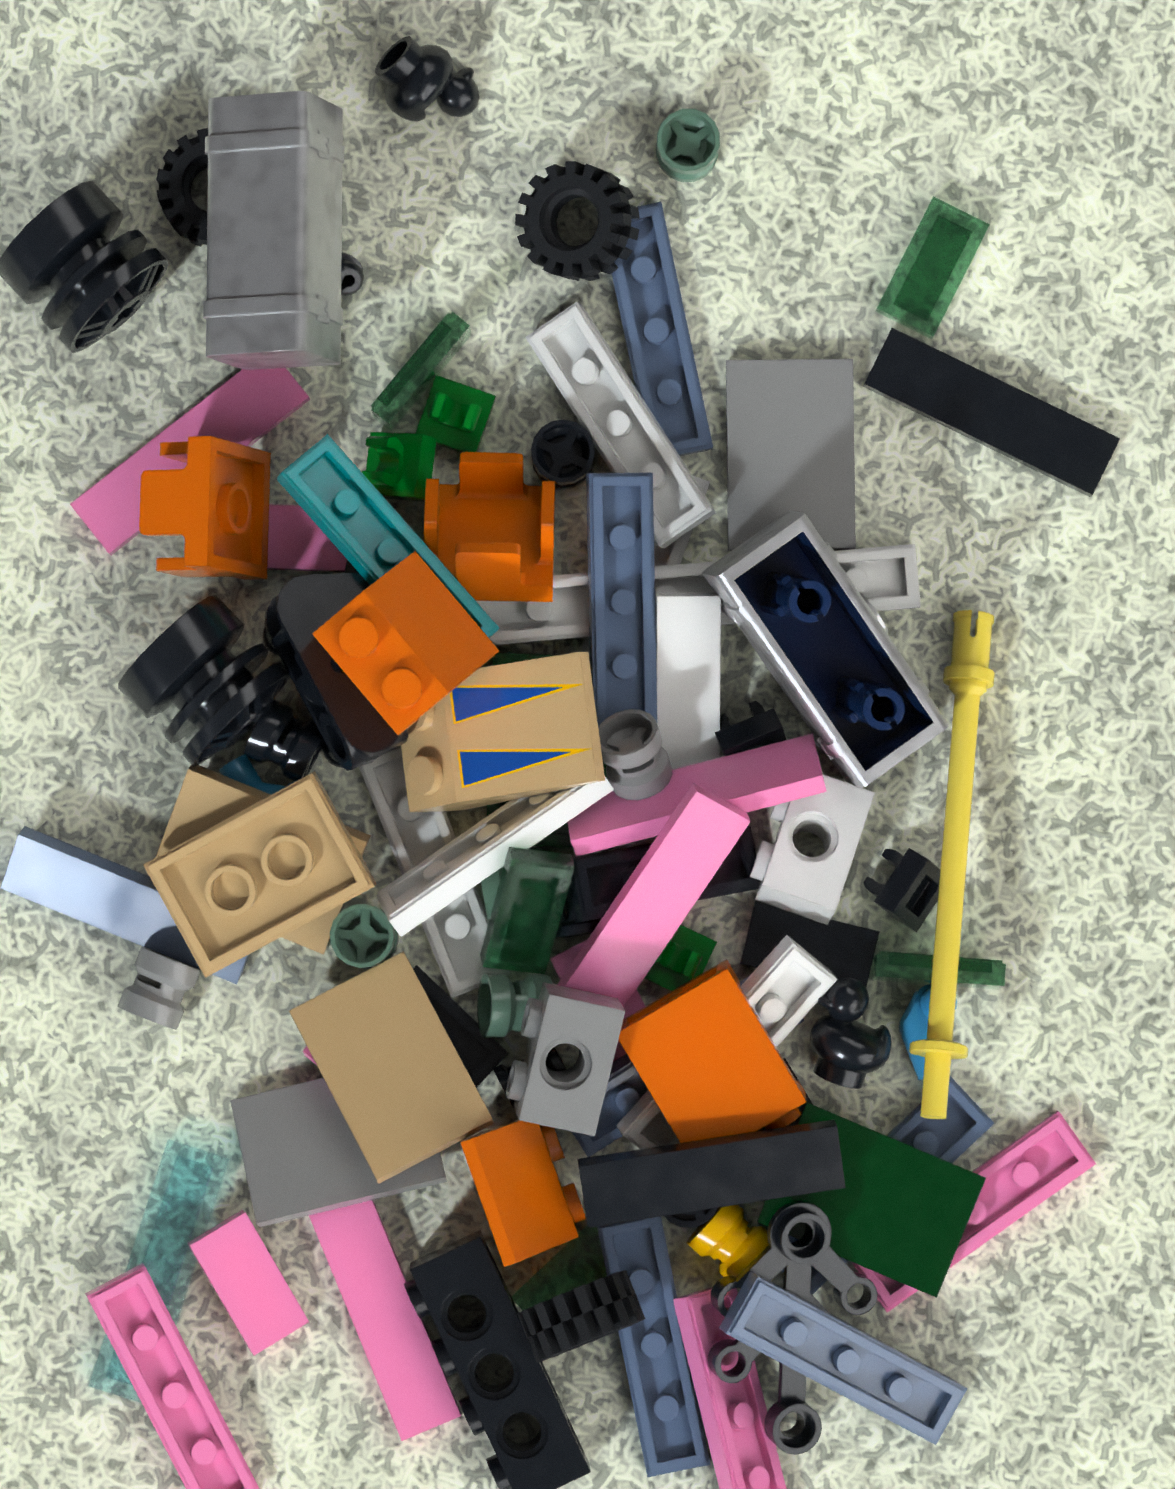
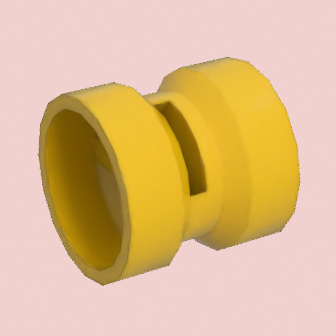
[686,1205,768,1277]

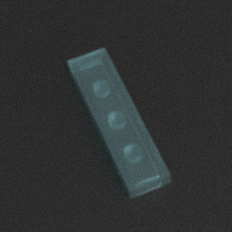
[89,1139,230,1403]

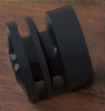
[0,181,169,353]
[118,595,290,767]

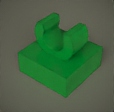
[415,375,496,453]
[362,432,437,501]
[644,925,717,991]

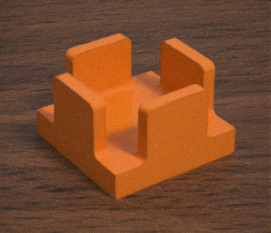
[139,436,271,580]
[424,452,555,602]

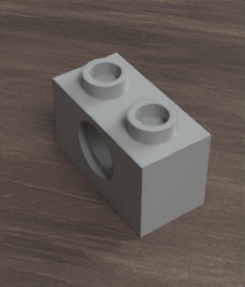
[506,982,625,1136]

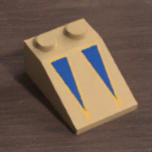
[401,652,605,812]

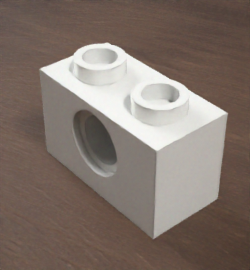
[750,775,875,925]

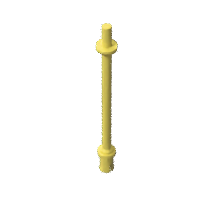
[909,610,995,1119]

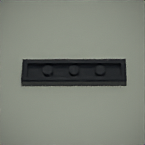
[863,328,1120,497]
[577,1119,846,1228]

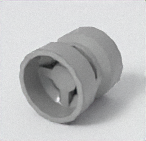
[598,709,672,800]
[118,947,201,1030]

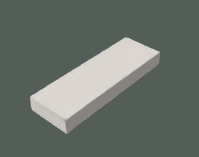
[655,593,721,770]

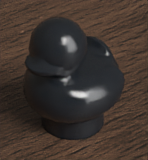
[375,36,480,122]
[810,977,892,1089]

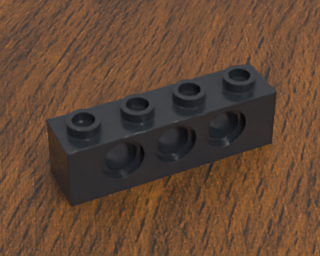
[404,1230,591,1489]

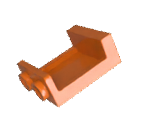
[619,959,807,1143]

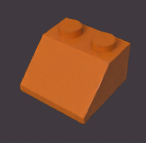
[312,551,499,735]
[460,1120,586,1267]

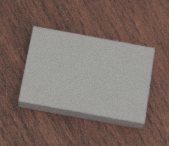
[726,359,856,551]
[230,1078,447,1228]

